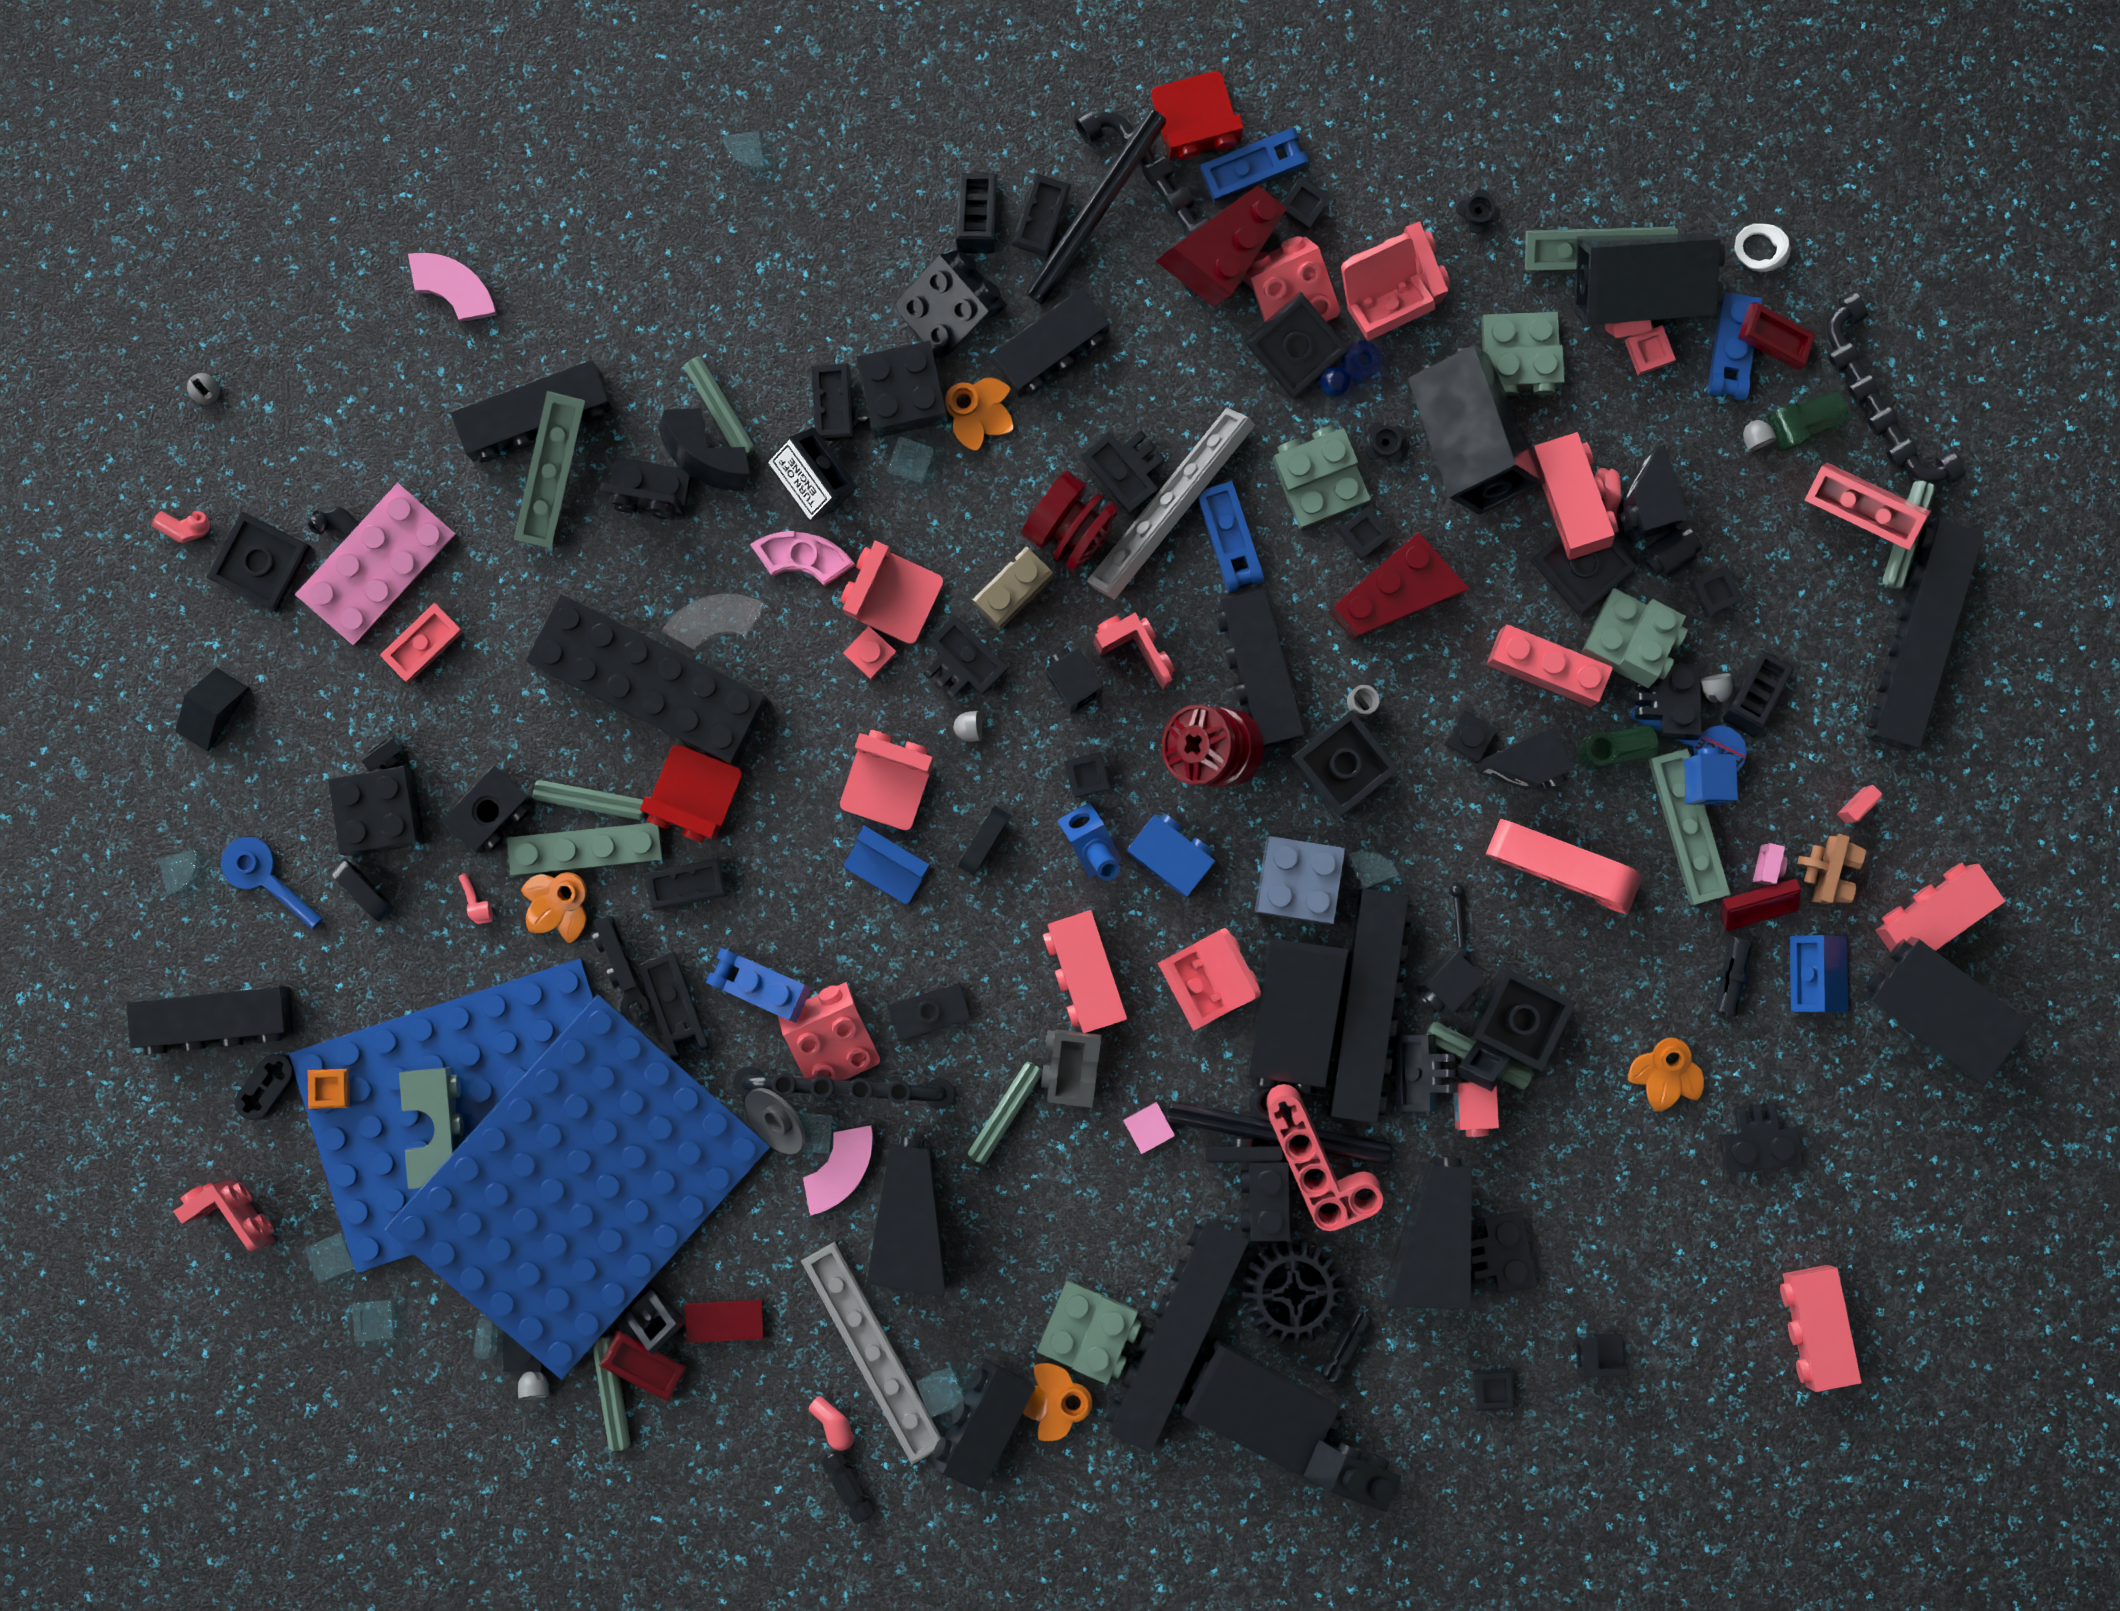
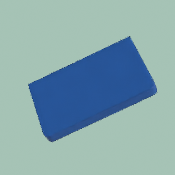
[844,825,931,904]
[1790,935,1848,1012]

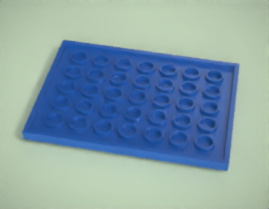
[289,958,595,1273]
[385,994,770,1380]

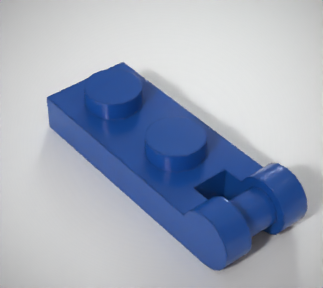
[1200,128,1310,203]
[1707,292,1762,401]
[1197,481,1264,593]
[706,948,812,1023]

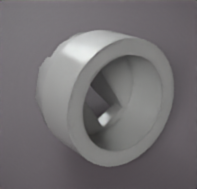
[187,373,220,405]
[1743,420,1777,452]
[1700,673,1733,702]
[1347,685,1379,717]
[953,711,982,742]
[518,1371,549,1400]

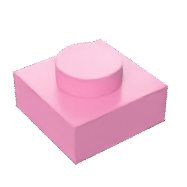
[1753,843,1787,886]

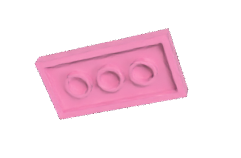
[295,482,455,645]

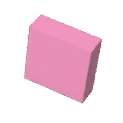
[1123,1102,1175,1154]

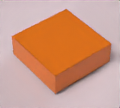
[308,1069,350,1109]

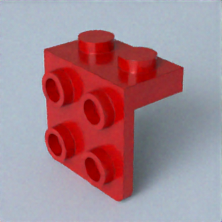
[1151,71,1243,161]
[640,745,742,844]

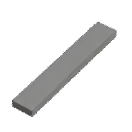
[1087,408,1255,600]
[801,1241,942,1464]

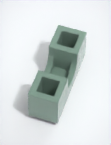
[399,1067,464,1189]

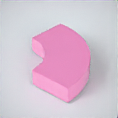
[408,253,497,322]
[750,531,855,587]
[803,1125,873,1215]

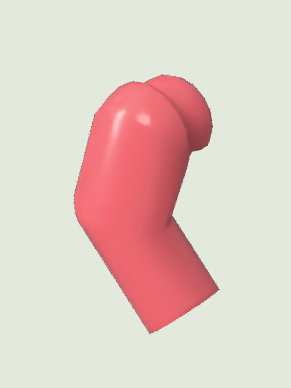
[1594,468,1622,521]
[152,511,210,543]
[809,1396,854,1451]

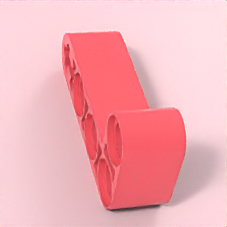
[1485,819,1642,915]
[1267,1084,1383,1231]

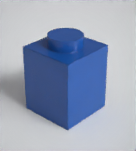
[1684,748,1738,805]

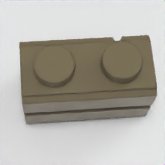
[972,546,1053,631]

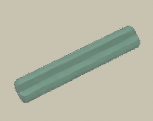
[684,356,755,456]
[1882,481,1935,589]
[533,780,644,820]
[1426,1022,1533,1089]
[968,1062,1043,1165]
[592,1335,631,1451]

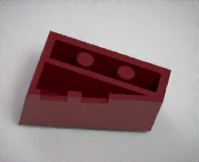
[1156,185,1287,307]
[1329,532,1469,641]

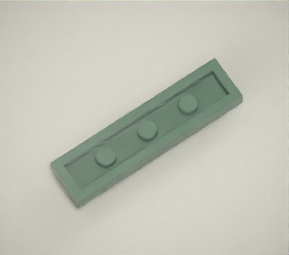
[1525,227,1678,270]
[514,391,585,548]
[1648,748,1730,905]
[507,823,664,876]

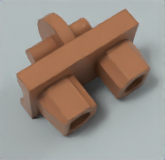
[1797,834,1866,905]

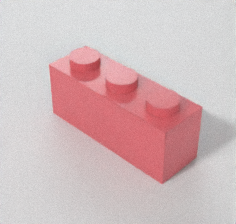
[1533,432,1618,560]
[1805,463,1931,550]
[1486,624,1613,707]
[1875,863,2005,952]
[1042,910,1127,1033]
[1780,1265,1862,1392]

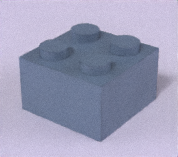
[1254,836,1345,925]

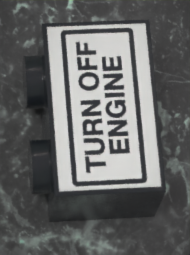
[767,427,858,522]

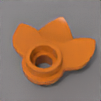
[945,378,1014,451]
[521,872,587,943]
[1628,1038,1704,1112]
[1023,1363,1092,1441]

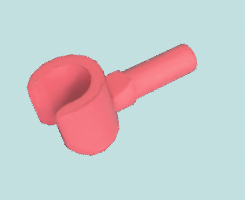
[459,873,493,924]

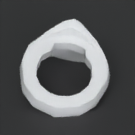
[1734,223,1791,272]

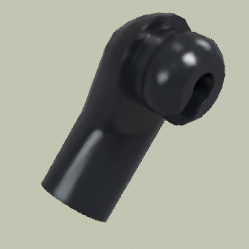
[308,507,360,537]

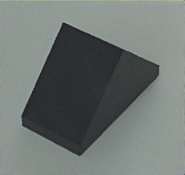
[175,668,250,752]
[622,1283,686,1355]

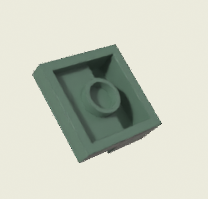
[1481,312,1564,396]
[1272,425,1371,529]
[1581,588,1688,688]
[1037,1280,1142,1384]

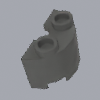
[1041,1029,1101,1108]

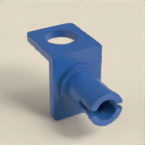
[1058,803,1121,881]

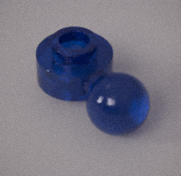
[1320,341,1382,397]

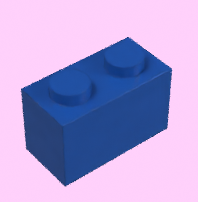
[1126,814,1215,899]

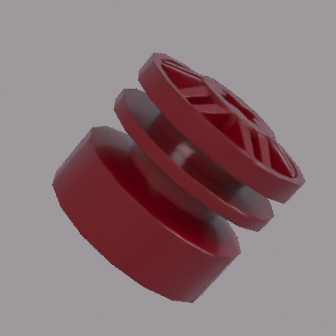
[1021,470,1119,573]
[1162,704,1263,788]

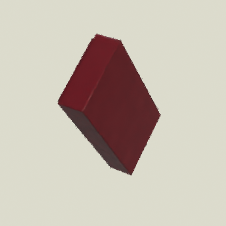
[1738,302,1816,370]
[1721,879,1801,931]
[685,1299,764,1343]
[599,1331,686,1402]

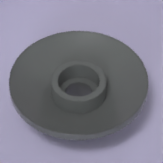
[745,1088,805,1154]

